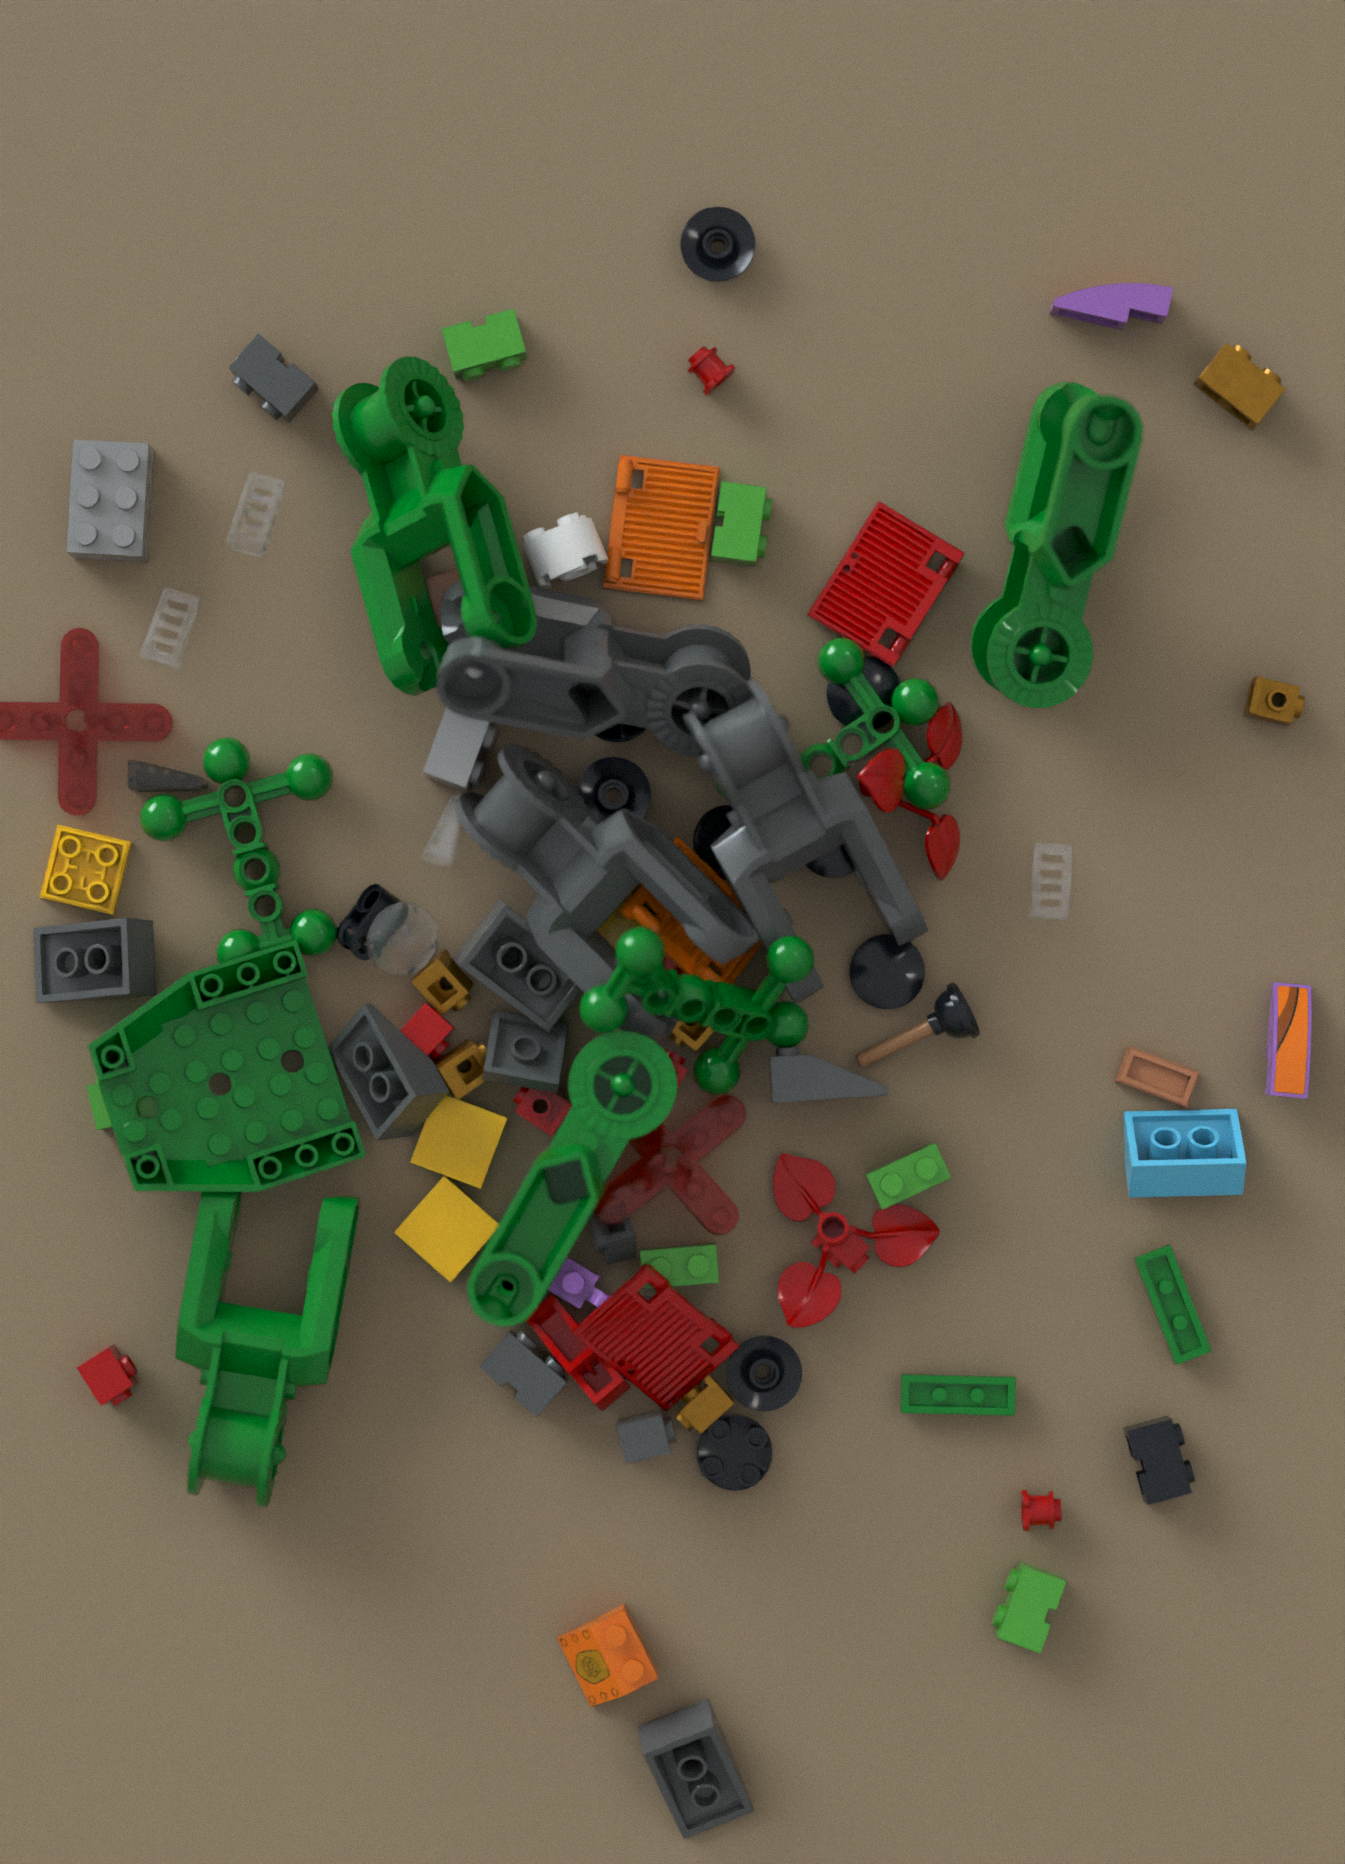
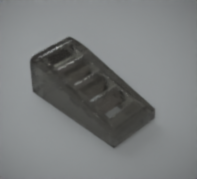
[128,759,208,793]

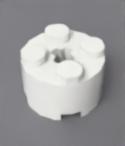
[523,512,609,589]

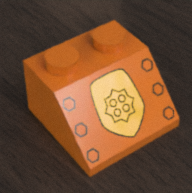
[557,1603,659,1707]

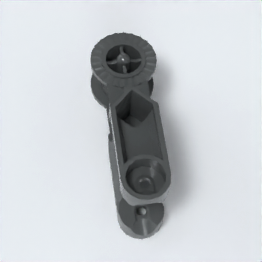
[437,580,752,757]
[683,678,928,1004]
[455,743,759,1046]

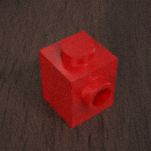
[400,1002,455,1061]
[76,1344,138,1407]

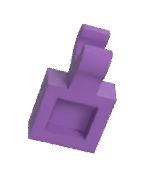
[548,1257,611,1309]

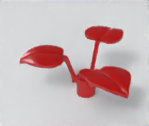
[857,702,963,880]
[773,1153,940,1328]

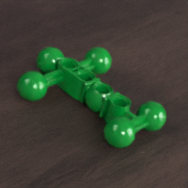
[715,638,951,810]
[140,737,337,963]
[580,927,814,1095]

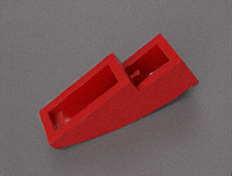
[525,1294,631,1411]

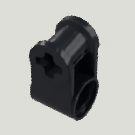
[337,883,407,960]

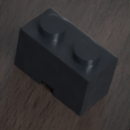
[1123,1416,1195,1505]

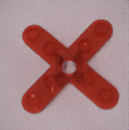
[0,628,173,816]
[593,1095,746,1235]

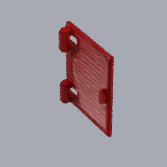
[807,501,965,667]
[571,1264,740,1412]

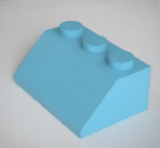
[1123,1109,1247,1198]

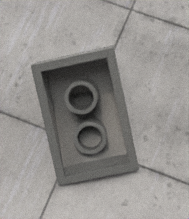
[453,899,581,1032]
[33,918,156,1003]
[328,1003,450,1140]
[768,1047,888,1103]
[638,1699,754,1839]

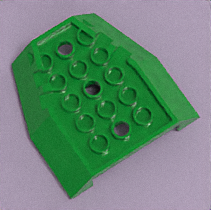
[88,939,366,1192]

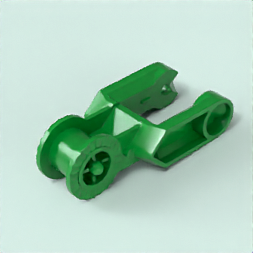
[332,356,537,696]
[970,382,1143,708]
[467,1031,677,1326]
[175,1192,360,1507]

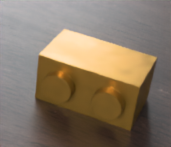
[1193,343,1286,430]

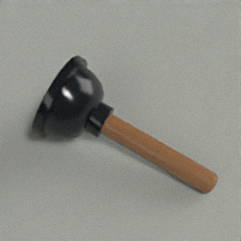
[857,982,980,1067]

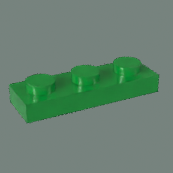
[1134,1244,1211,1365]
[900,1374,1016,1416]

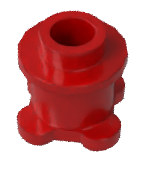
[687,346,735,396]
[1021,1490,1061,1531]

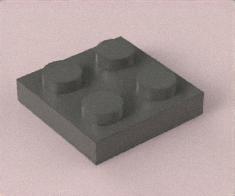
[482,1011,568,1093]

